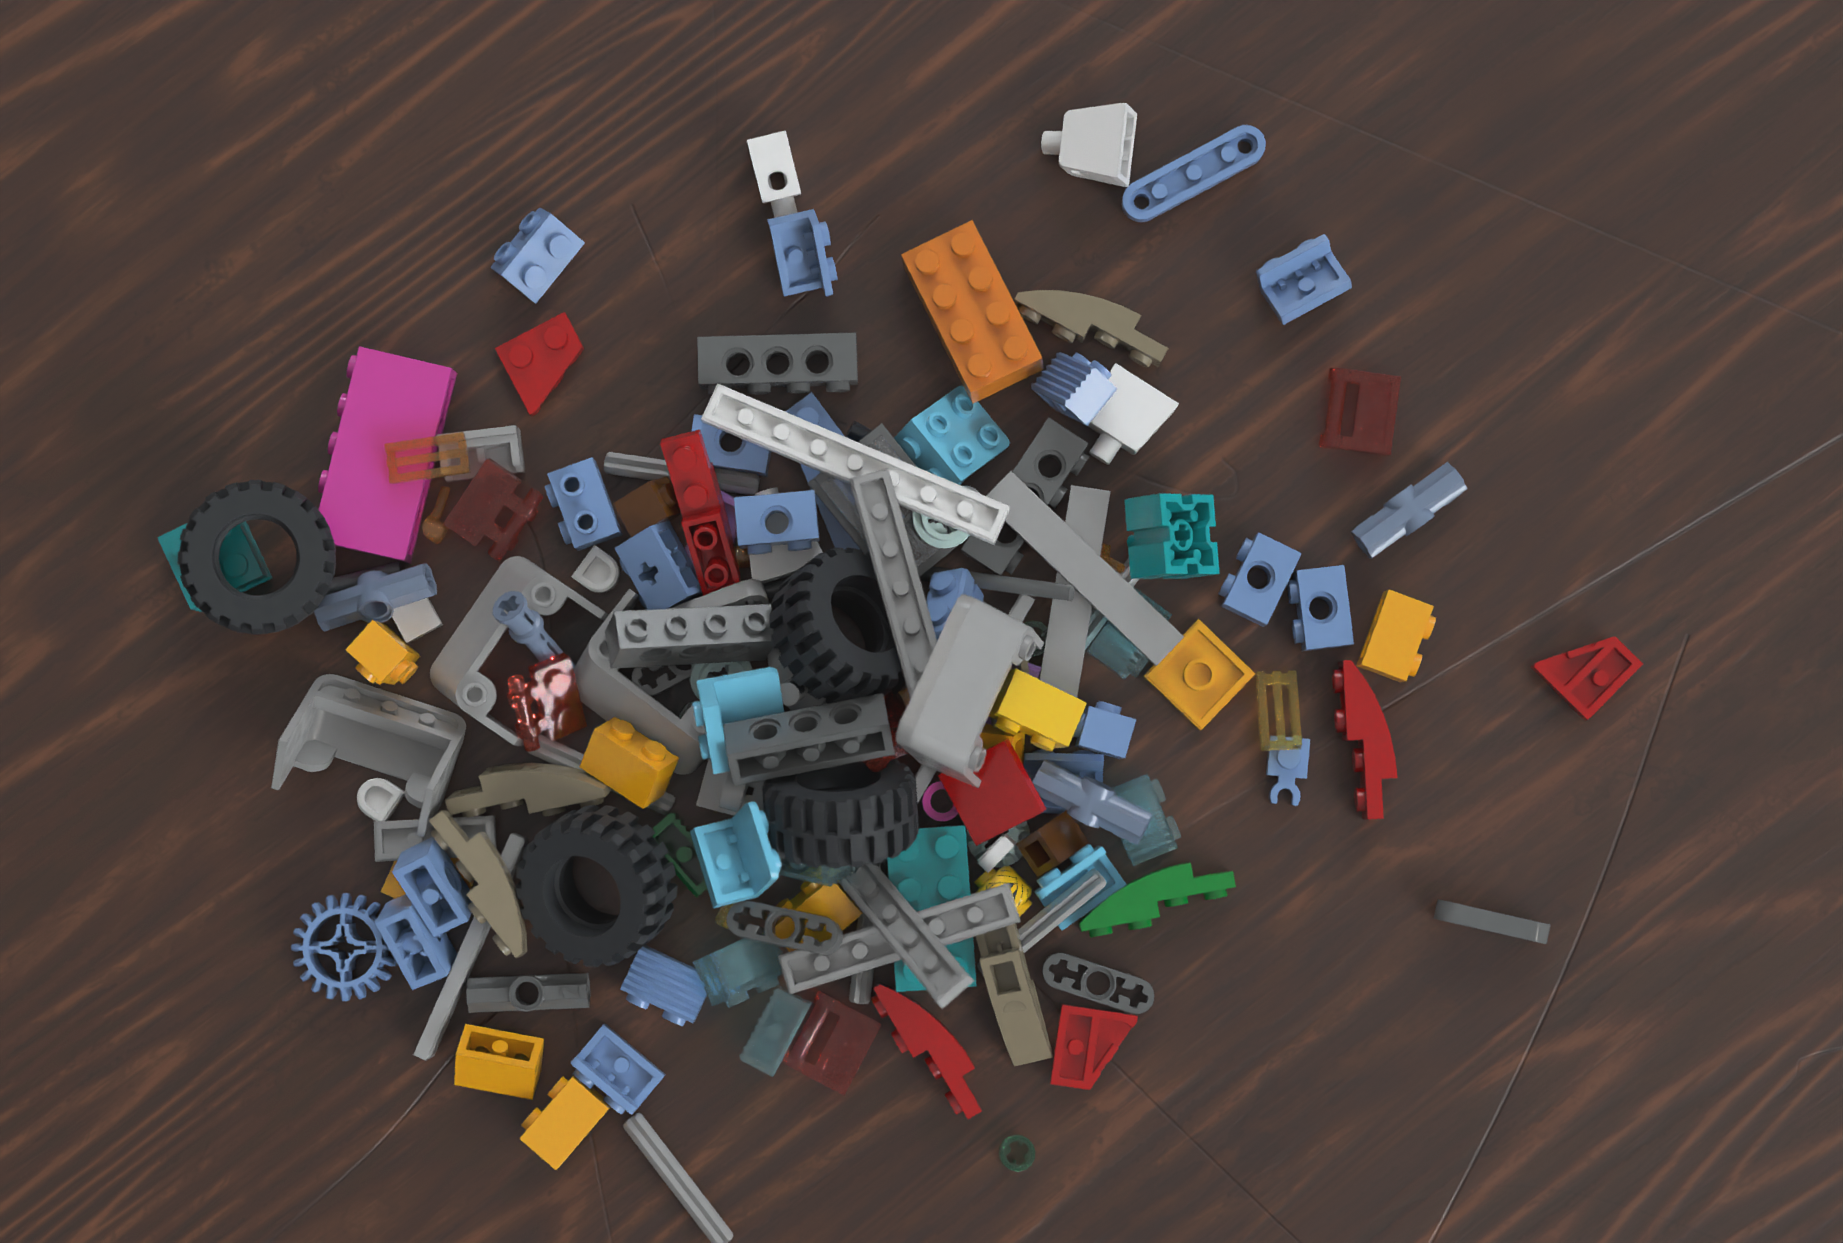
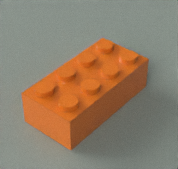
[901,220,1043,404]

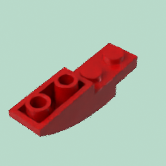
[660,429,741,596]
[1332,660,1397,820]
[870,982,982,1119]

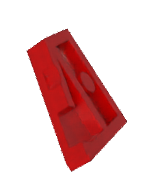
[495,312,584,417]
[1531,636,1643,721]
[1050,1004,1138,1090]

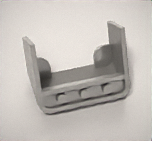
[430,556,609,746]
[569,589,705,775]
[896,594,1044,788]
[271,674,466,838]

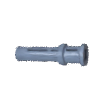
[492,591,575,682]

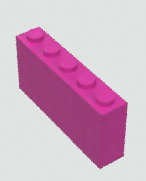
[318,346,457,564]

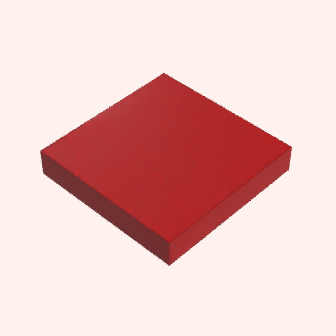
[938,738,1047,846]

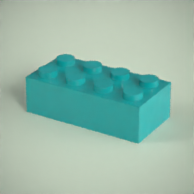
[887,825,977,992]

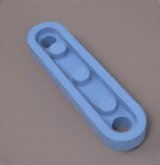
[1122,125,1266,222]

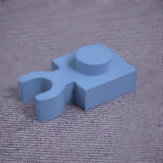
[1266,735,1310,806]

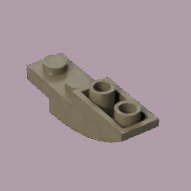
[1014,290,1169,368]
[445,763,612,818]
[429,810,527,958]
[976,923,1053,1066]

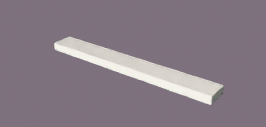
[701,383,1010,545]

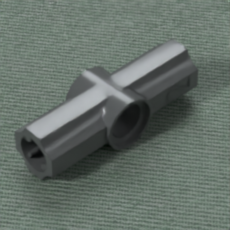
[466,973,591,1013]

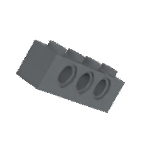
[697,333,858,395]
[961,417,1090,576]
[605,604,774,669]
[723,693,895,786]

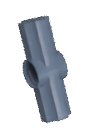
[1350,462,1468,559]
[314,563,437,631]
[1033,760,1154,845]

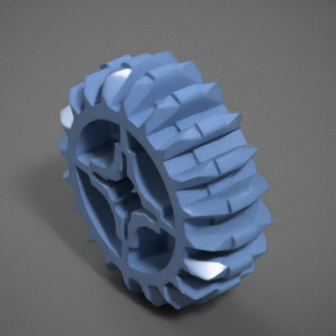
[291,893,398,1001]

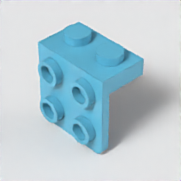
[894,386,1010,485]
[692,667,784,774]
[690,801,781,908]
[1034,844,1127,931]

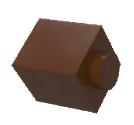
[613,476,681,538]
[1016,810,1089,877]

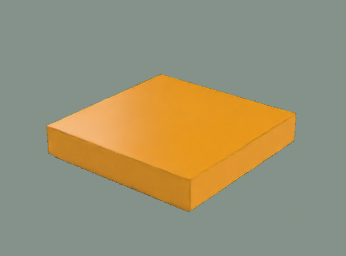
[1143,619,1255,731]

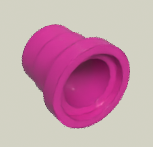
[922,781,958,821]

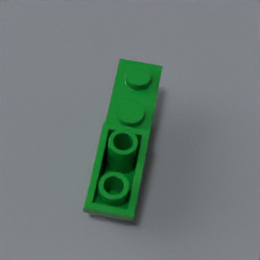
[1078,862,1236,937]

